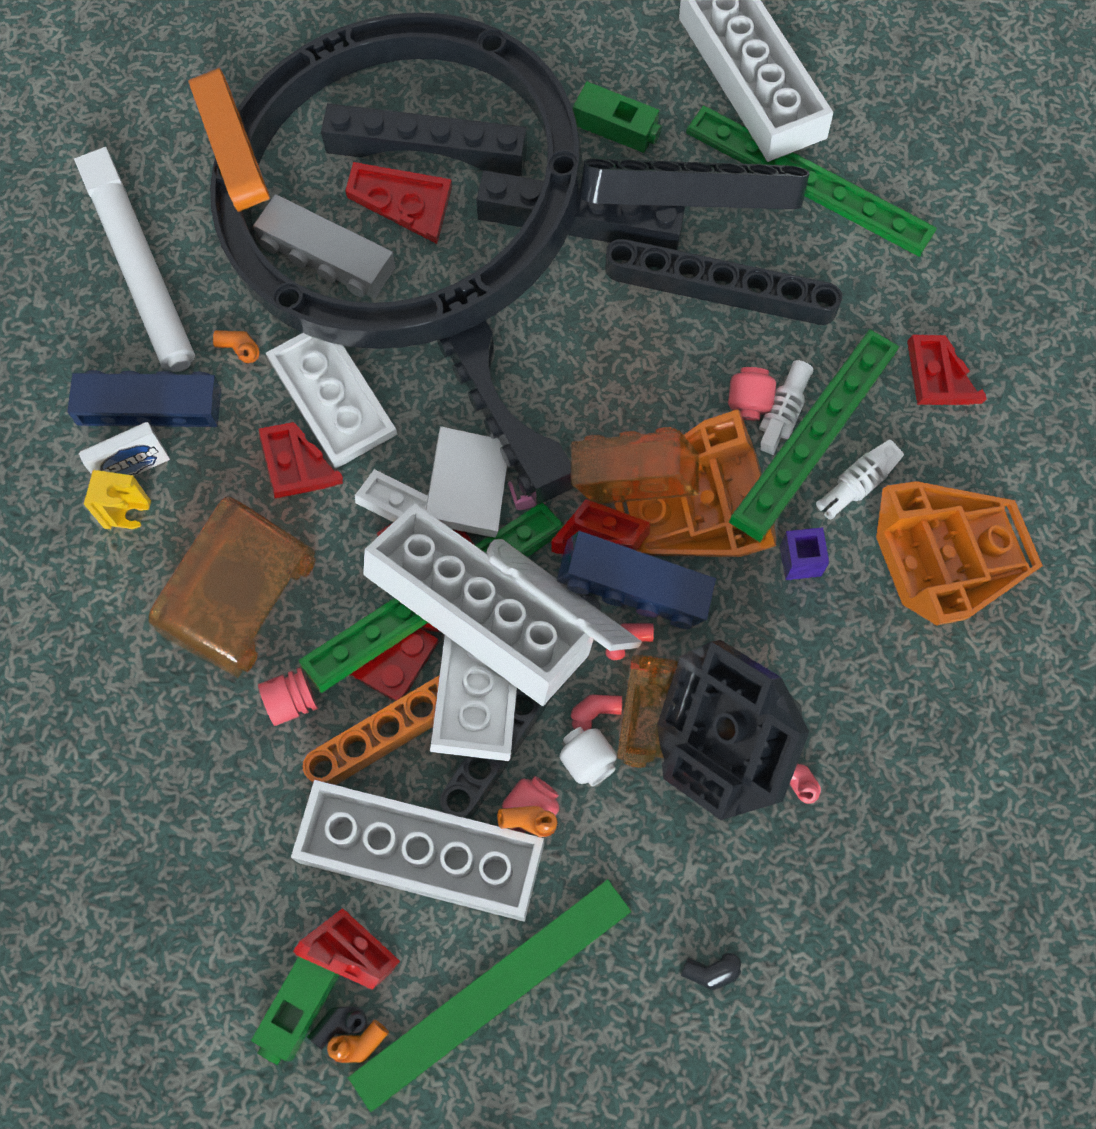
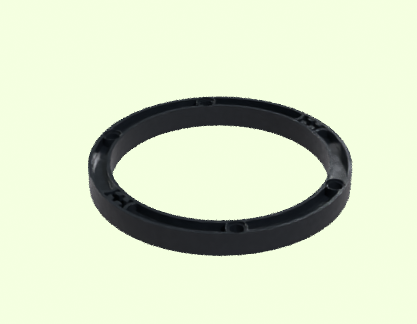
[210,13,583,349]

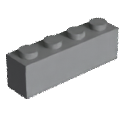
[253,194,396,299]

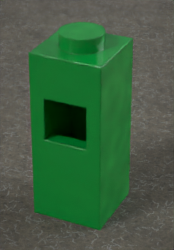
[573,81,662,153]
[251,957,340,1065]

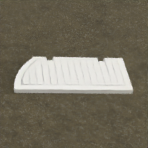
[487,539,642,651]

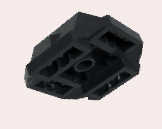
[657,640,810,820]

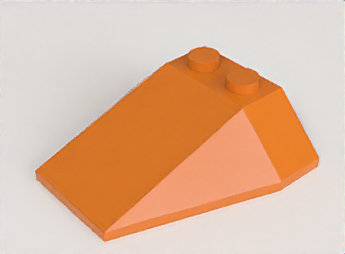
[611,409,776,557]
[876,481,1043,626]

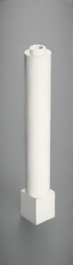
[74,147,195,372]

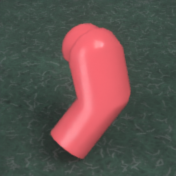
[605,623,654,660]
[570,694,622,731]
[790,764,821,804]

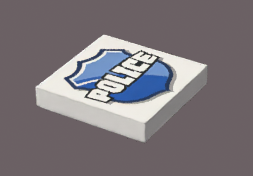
[79,422,170,476]

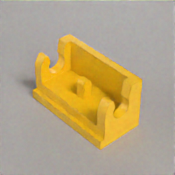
[84,470,151,529]

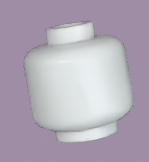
[560,727,617,786]

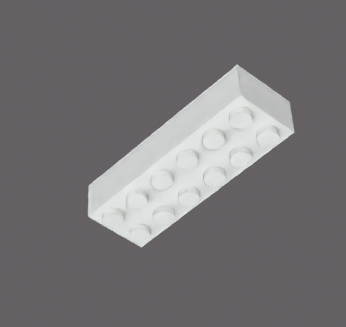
[679,0,833,162]
[363,503,594,706]
[291,780,544,922]

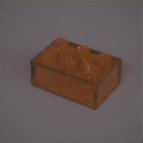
[571,427,699,504]

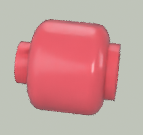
[728,367,776,421]
[502,776,559,834]

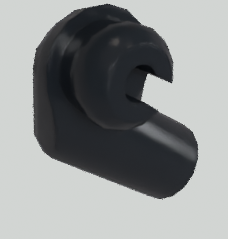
[681,953,741,990]
[307,1006,367,1050]

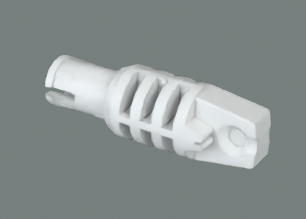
[759,360,813,455]
[816,439,904,520]

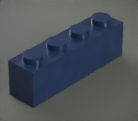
[67,370,221,427]
[557,531,716,629]

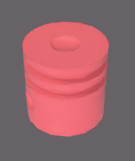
[258,667,318,726]

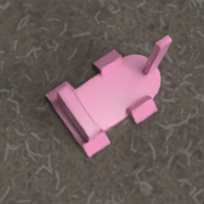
[508,481,546,510]

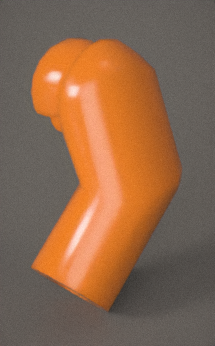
[213,330,260,363]
[497,806,557,837]
[327,1020,389,1063]

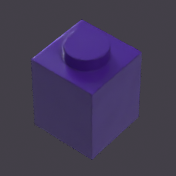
[780,527,829,580]

